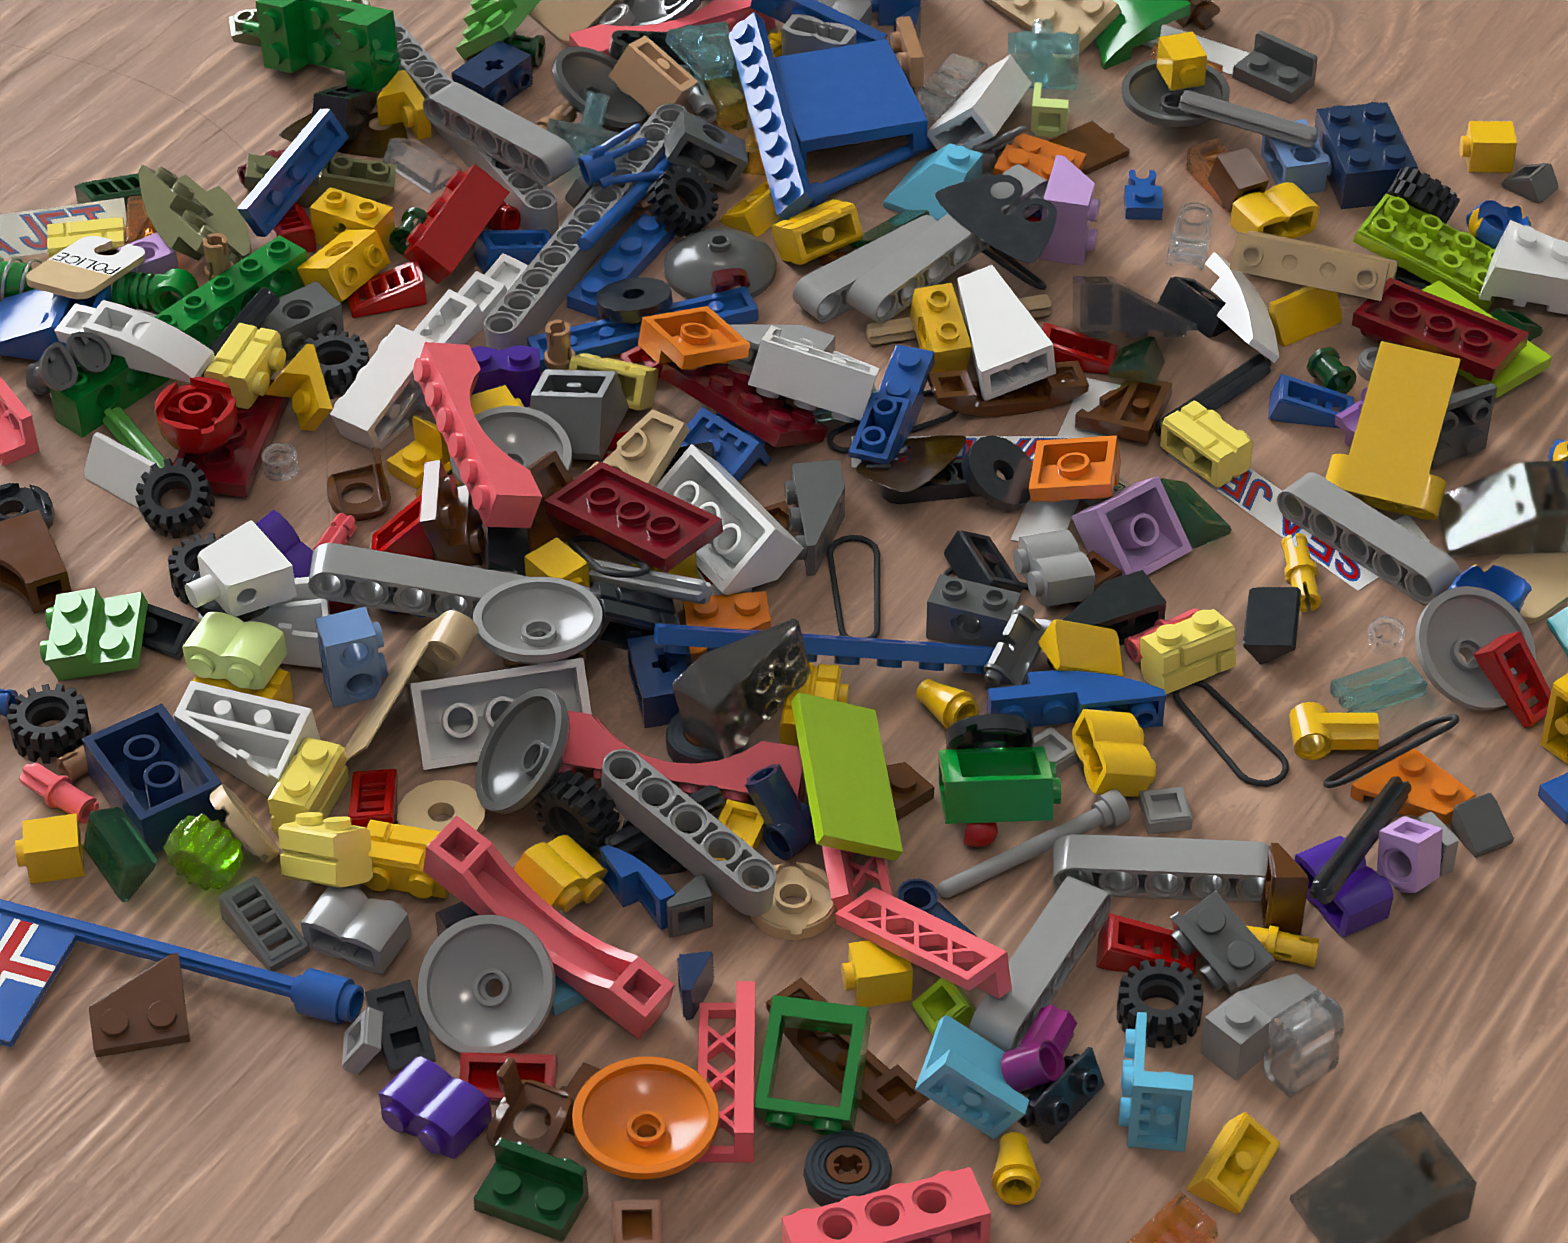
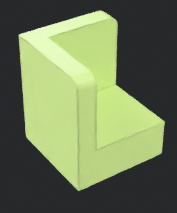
[1031,82,1069,137]

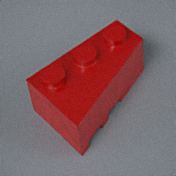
[403,164,510,284]

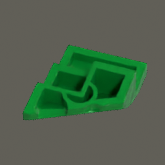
[1095,0,1191,70]

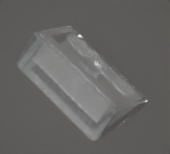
[383,138,462,193]

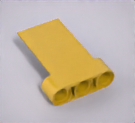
[1325,341,1461,520]

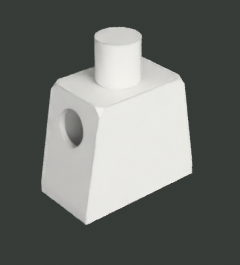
[185,520,297,617]

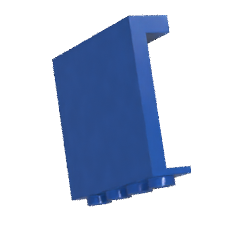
[774,39,928,169]

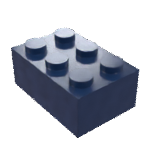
[1315,102,1418,209]
[82,704,227,856]

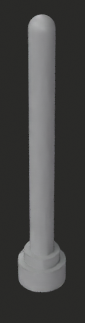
[938,789,1131,898]

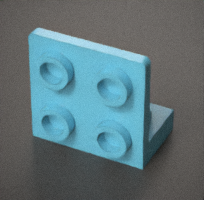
[1119,1012,1193,1152]
[915,1015,1029,1139]

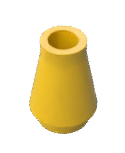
[916,679,979,729]
[992,1132,1041,1205]

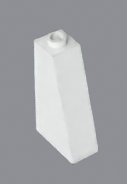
[927,55,1032,150]
[957,265,1056,401]

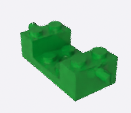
[242,0,401,93]

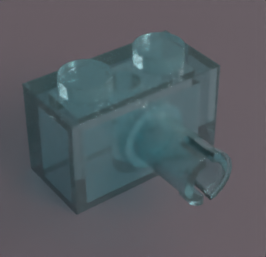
[1007,19,1079,90]
[547,91,630,166]

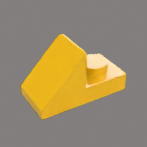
[377,70,432,140]
[265,344,333,431]
[386,416,450,489]

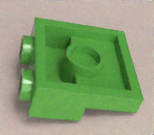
[455,0,541,59]
[40,588,148,681]

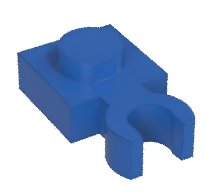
[1124,170,1163,220]

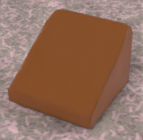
[612,1199,663,1243]

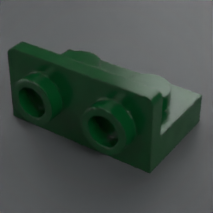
[473,1138,589,1242]

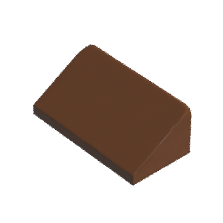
[1261,843,1309,936]

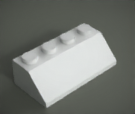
[656,444,804,595]
[409,658,592,770]

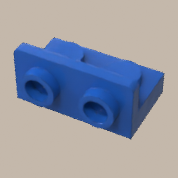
[681,407,771,482]

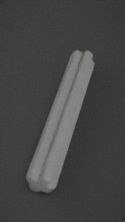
[1179,90,1318,149]
[589,559,713,604]

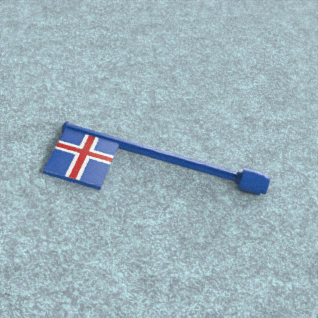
[0,899,364,1048]

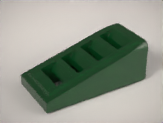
[75,173,144,211]

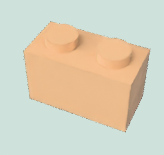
[608,35,698,116]

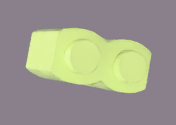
[182,612,287,689]

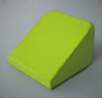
[911,978,977,1036]

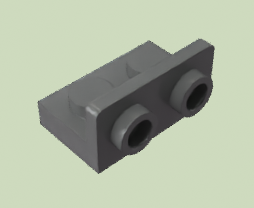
[1232,31,1318,104]
[1170,890,1275,997]

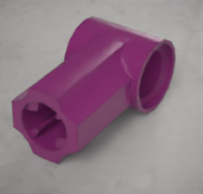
[1001,1005,1077,1092]

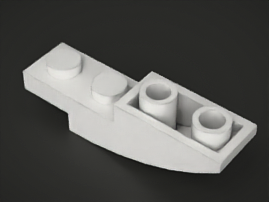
[55,300,215,383]

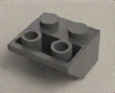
[530,369,629,460]
[1430,383,1497,469]

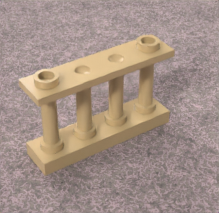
[1229,231,1399,301]

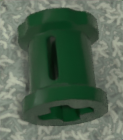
[503,31,546,67]
[389,207,428,255]
[1306,347,1357,394]

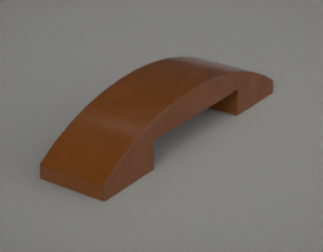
[927,361,1089,417]
[766,978,930,1125]

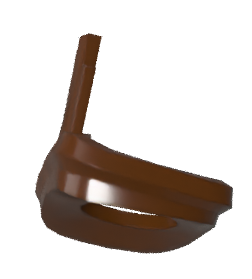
[327,447,391,521]
[487,1057,574,1155]

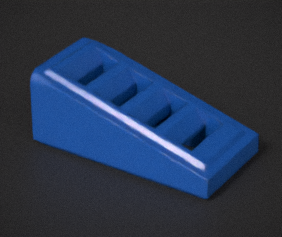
[474,230,552,274]
[1268,374,1355,428]

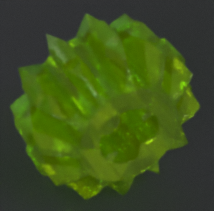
[163,814,244,891]

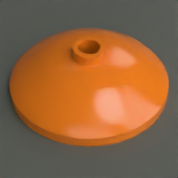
[572,1056,719,1179]

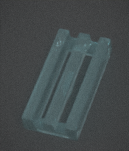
[1330,656,1428,713]

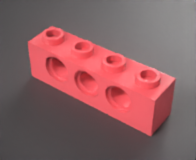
[782,1167,991,1243]

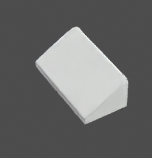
[84,432,155,508]

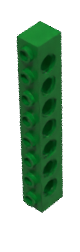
[50,235,307,438]

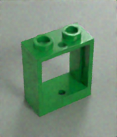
[938,746,1061,824]
[754,995,872,1135]

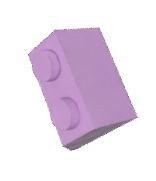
[1040,155,1100,265]
[1071,476,1193,576]

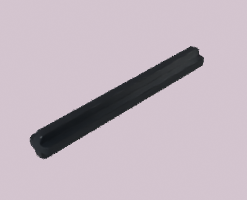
[1309,776,1412,904]

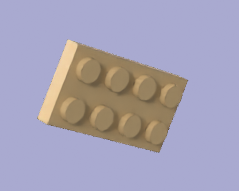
[984,0,1122,60]

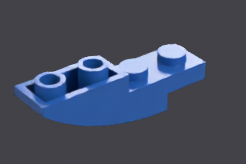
[849,344,935,465]
[987,671,1166,728]

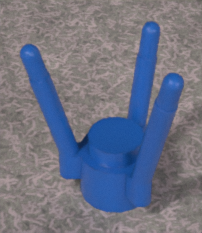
[578,123,664,189]

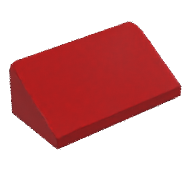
[459,1052,558,1102]

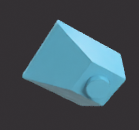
[883,143,983,221]

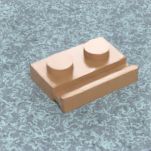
[890,16,924,100]

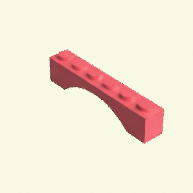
[569,0,776,61]
[413,342,542,528]
[558,710,806,803]
[423,815,675,1040]

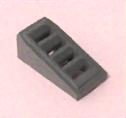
[219,876,310,972]

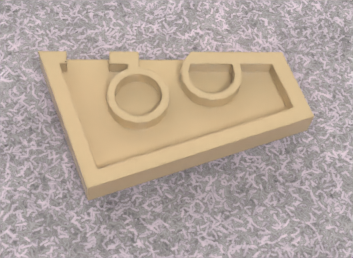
[587,409,690,487]

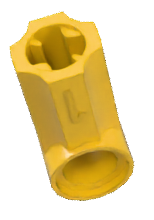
[1289,702,1379,760]

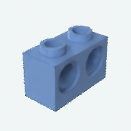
[1261,119,1332,194]
[315,607,388,708]

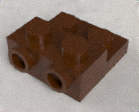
[420,460,485,568]

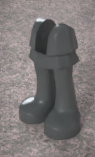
[26,332,111,396]

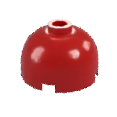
[155,377,238,454]

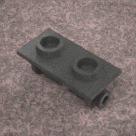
[983,605,1052,690]

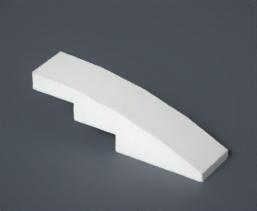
[1205,252,1279,363]
[413,253,528,344]

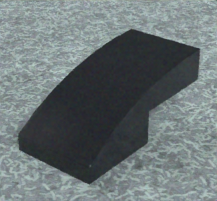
[365,980,436,1074]

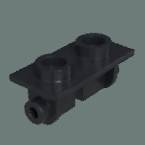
[1017,1047,1105,1144]

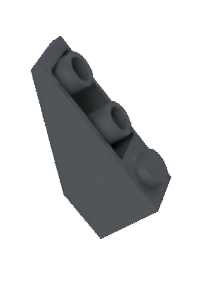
[784,460,845,576]

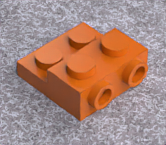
[993,133,1087,181]
[638,306,750,370]
[1029,435,1121,502]

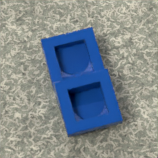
[600,845,676,930]

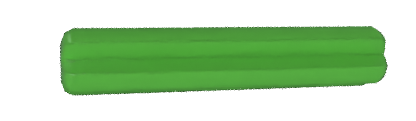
[103,407,166,468]

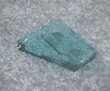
[665,21,734,80]

